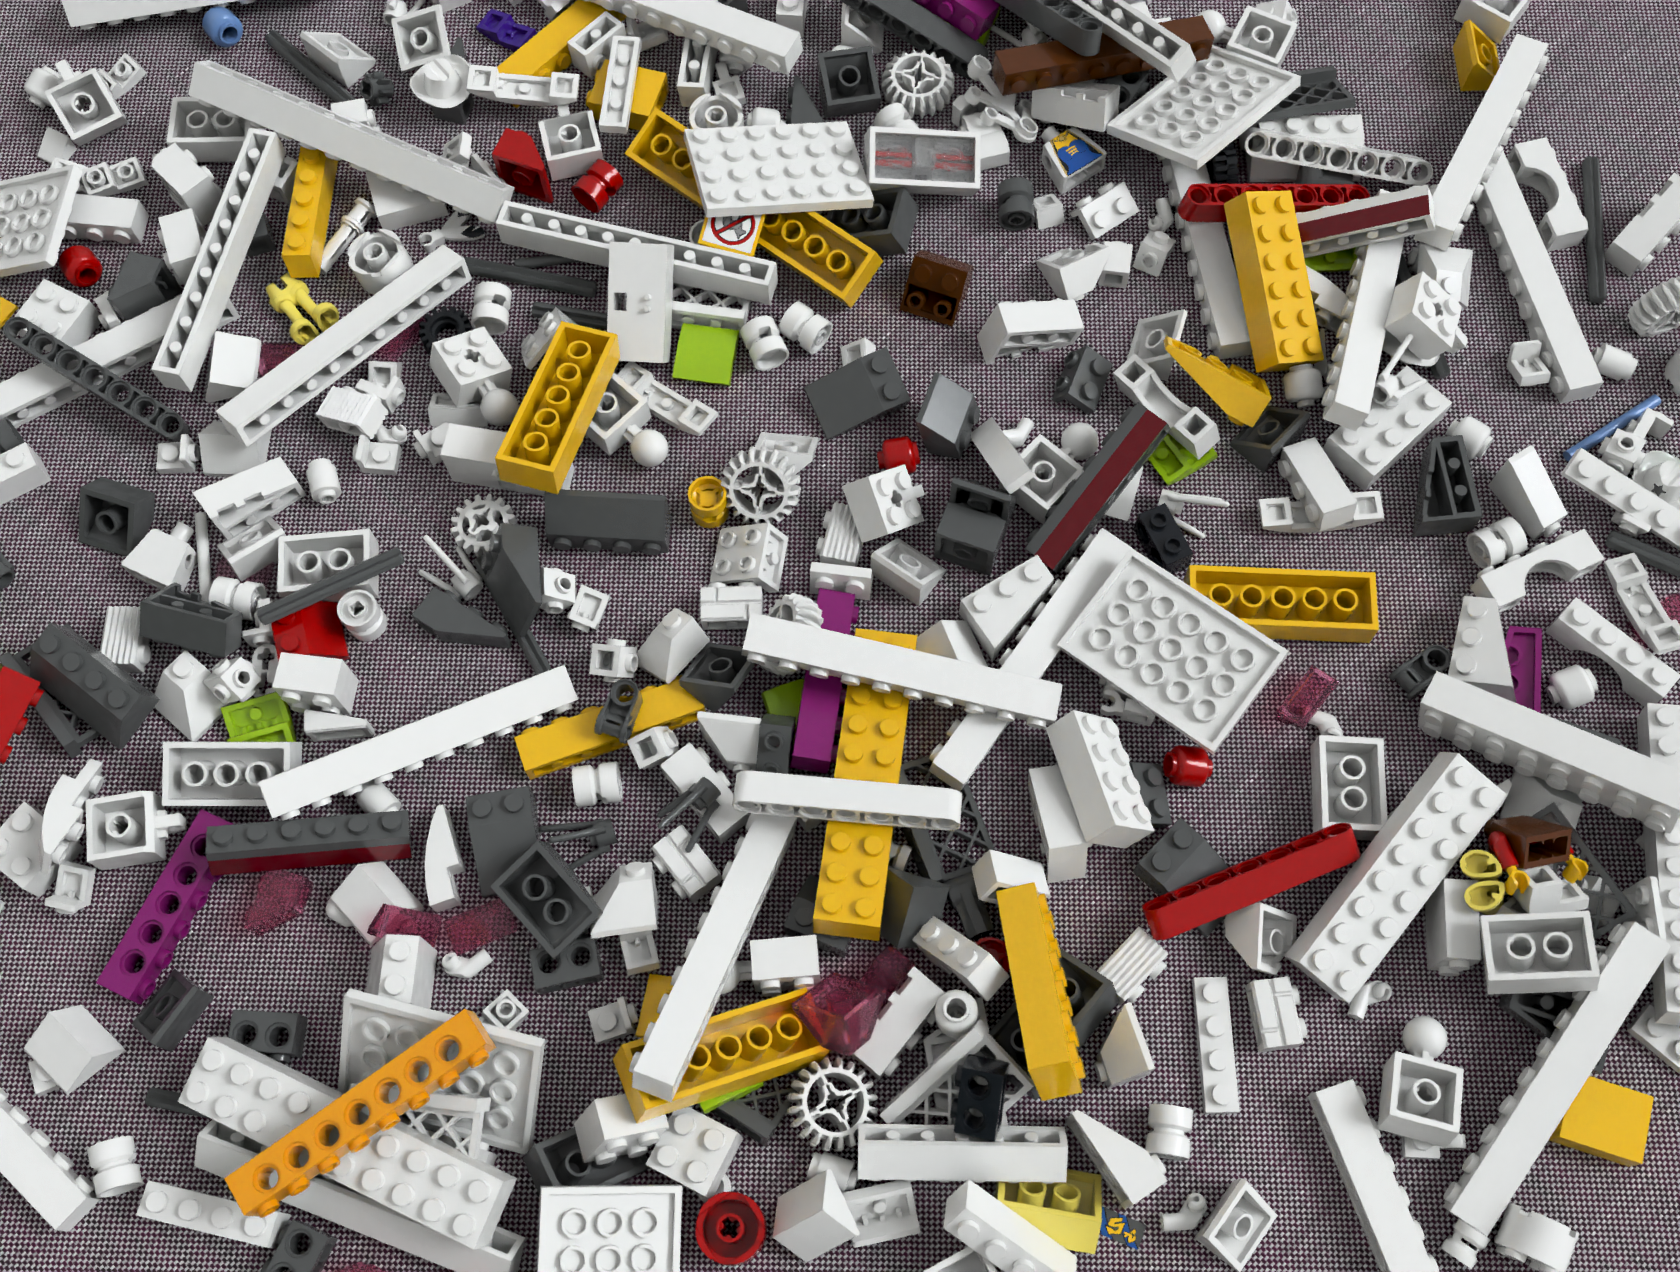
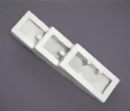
[971,417,1035,495]

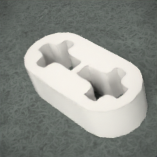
[252,644,279,697]

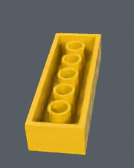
[1224,190,1324,373]
[495,321,620,495]
[1184,565,1379,643]
[996,882,1086,1101]
[613,987,832,1124]

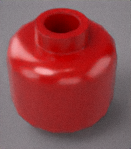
[59,245,103,288]
[876,436,921,474]
[1163,745,1213,787]

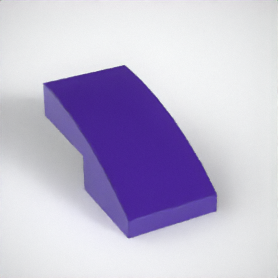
[476,9,537,52]

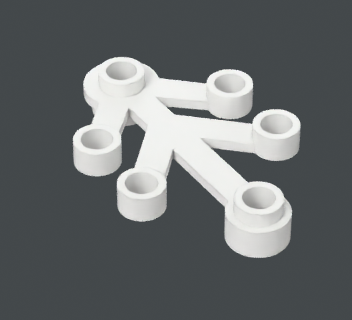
[964,55,1038,143]

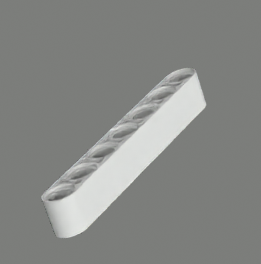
[1239,127,1433,186]
[732,771,962,831]

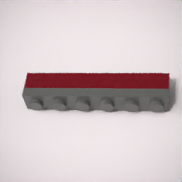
[1025,402,1171,574]
[205,810,412,876]

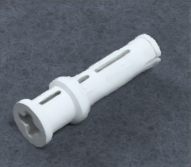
[320,197,377,275]

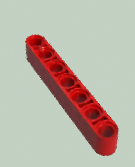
[1178,184,1370,222]
[1142,823,1361,940]

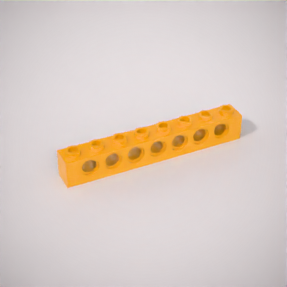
[224,1009,496,1218]

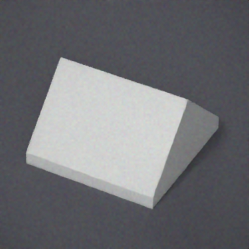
[841,2,884,53]
[300,31,376,88]
[1127,309,1188,381]
[205,331,262,403]
[198,421,272,477]
[217,515,286,582]
[871,538,946,606]
[916,620,988,667]
[330,861,423,946]
[24,1005,125,1095]
[772,1168,860,1263]
[1195,1178,1278,1272]

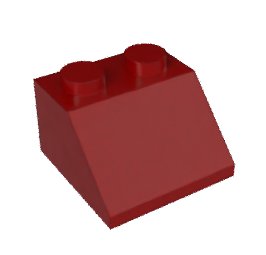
[492,128,554,204]
[271,601,350,661]

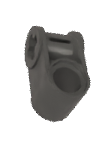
[1388,644,1451,701]
[594,679,643,744]

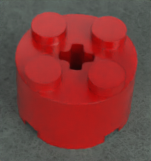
[695,1192,767,1266]

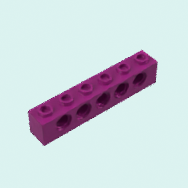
[96,809,234,1005]

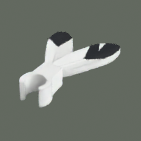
[418,211,486,253]

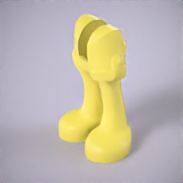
[265,273,339,345]
[1460,850,1505,915]

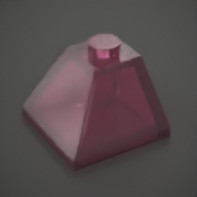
[792,972,886,1056]

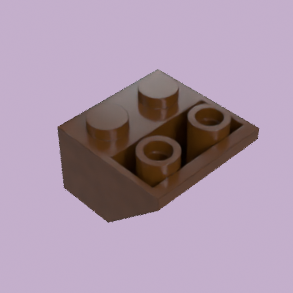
[899,249,975,327]

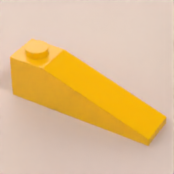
[1163,336,1272,428]

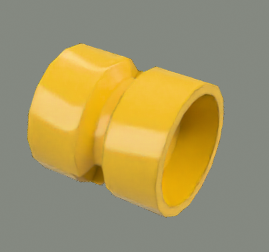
[687,476,730,528]

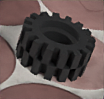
[1205,142,1239,184]
[419,306,473,355]

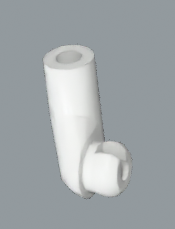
[1148,197,1174,232]
[1302,707,1343,736]
[442,948,493,979]
[1347,980,1392,1021]

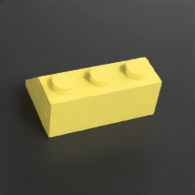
[995,1169,1102,1254]

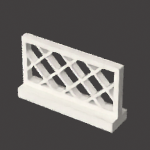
[671,283,751,337]
[879,1019,1034,1125]
[349,1083,491,1159]

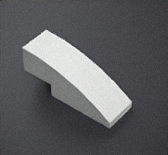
[425,804,466,913]

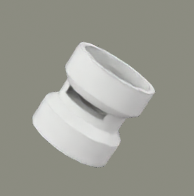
[1440,1219,1490,1269]

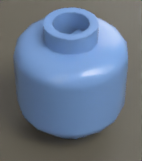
[202,6,243,47]

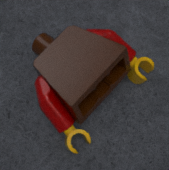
[1484,815,1588,895]

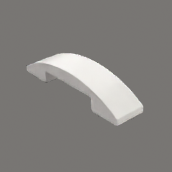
[466,64,580,106]
[617,361,718,436]
[1258,491,1384,533]
[1604,553,1680,655]

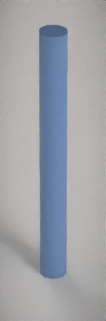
[1563,394,1661,462]

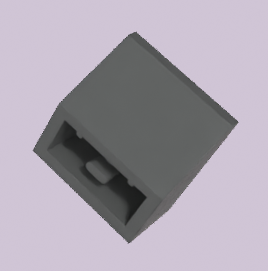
[107,251,182,322]

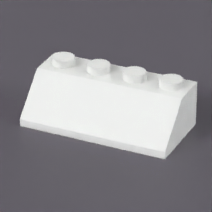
[1246,114,1365,182]

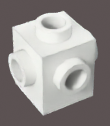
[1597,428,1647,477]
[540,567,577,614]
[589,638,638,683]
[203,657,262,704]

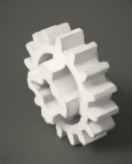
[451,494,517,558]

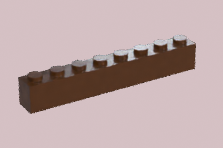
[992,15,1214,96]

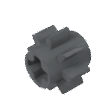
[360,71,394,106]

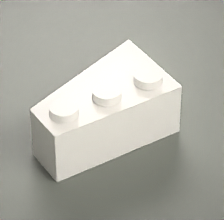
[1031,82,1120,132]
[1605,173,1680,277]
[192,457,307,540]
[959,555,1054,661]
[1448,596,1516,702]
[1028,765,1092,884]
[849,966,945,1080]

